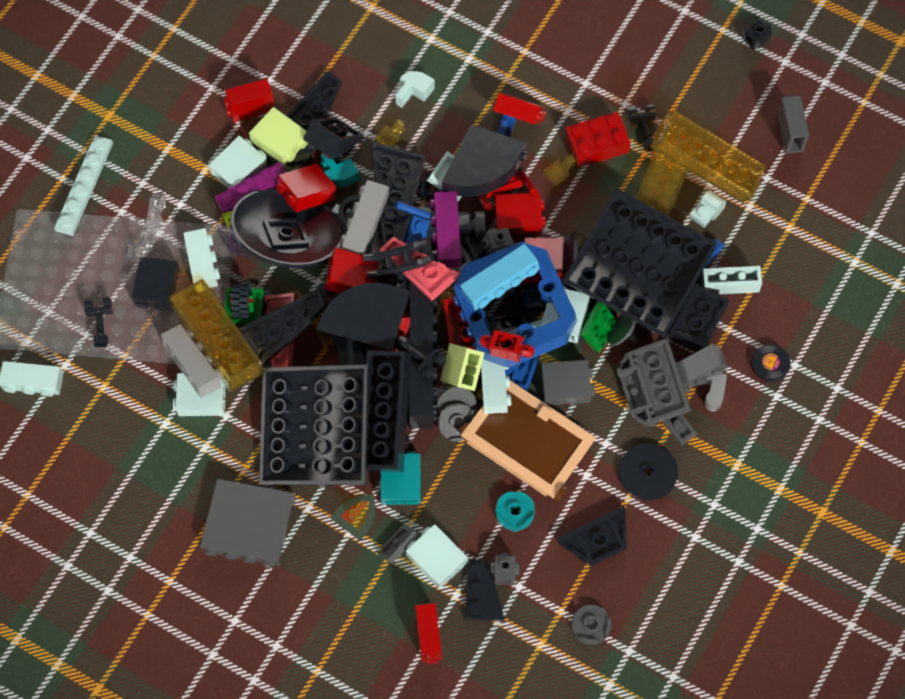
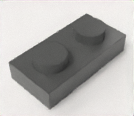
[661,414,697,446]
[377,524,418,564]

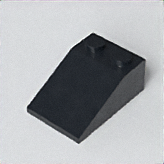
[303,117,364,159]

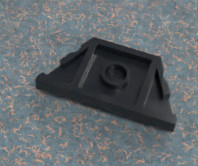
[556,506,627,567]

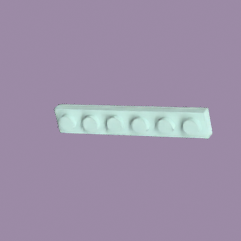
[54,136,113,236]

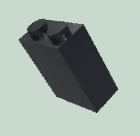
[132,257,180,311]

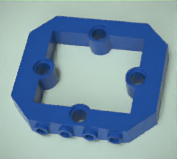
[453,242,577,368]

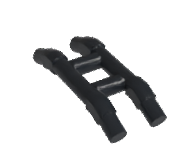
[362,237,434,279]

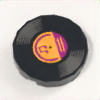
[751,344,791,382]

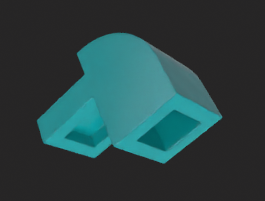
[320,154,360,188]

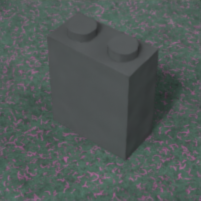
[777,95,809,154]
[541,360,595,406]

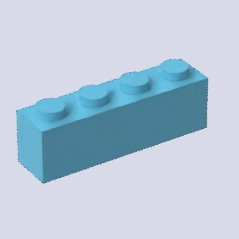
[460,244,540,311]

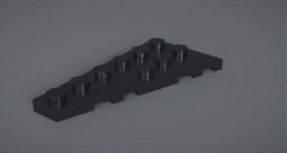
[257,71,342,172]
[371,142,425,247]
[219,288,327,390]

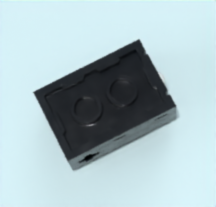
[668,284,730,352]

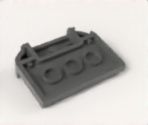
[617,338,691,427]

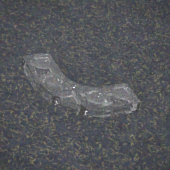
[127,192,166,263]

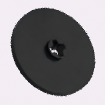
[619,443,678,501]

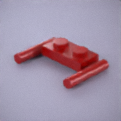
[477,171,537,211]

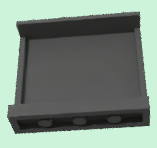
[200,479,296,568]

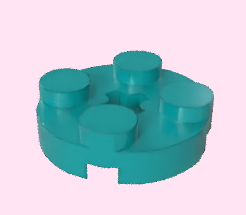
[495,491,535,532]

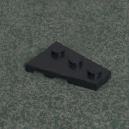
[465,559,505,622]

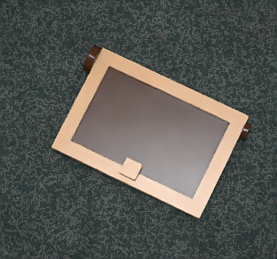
[460,381,596,503]

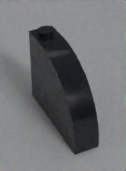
[442,125,528,197]
[317,283,410,351]

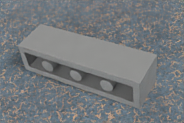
[340,180,389,255]
[161,324,221,398]

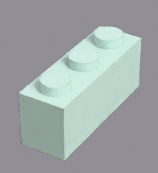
[183,228,220,291]
[701,266,762,294]
[481,360,511,414]
[0,361,64,396]

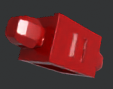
[479,330,535,362]

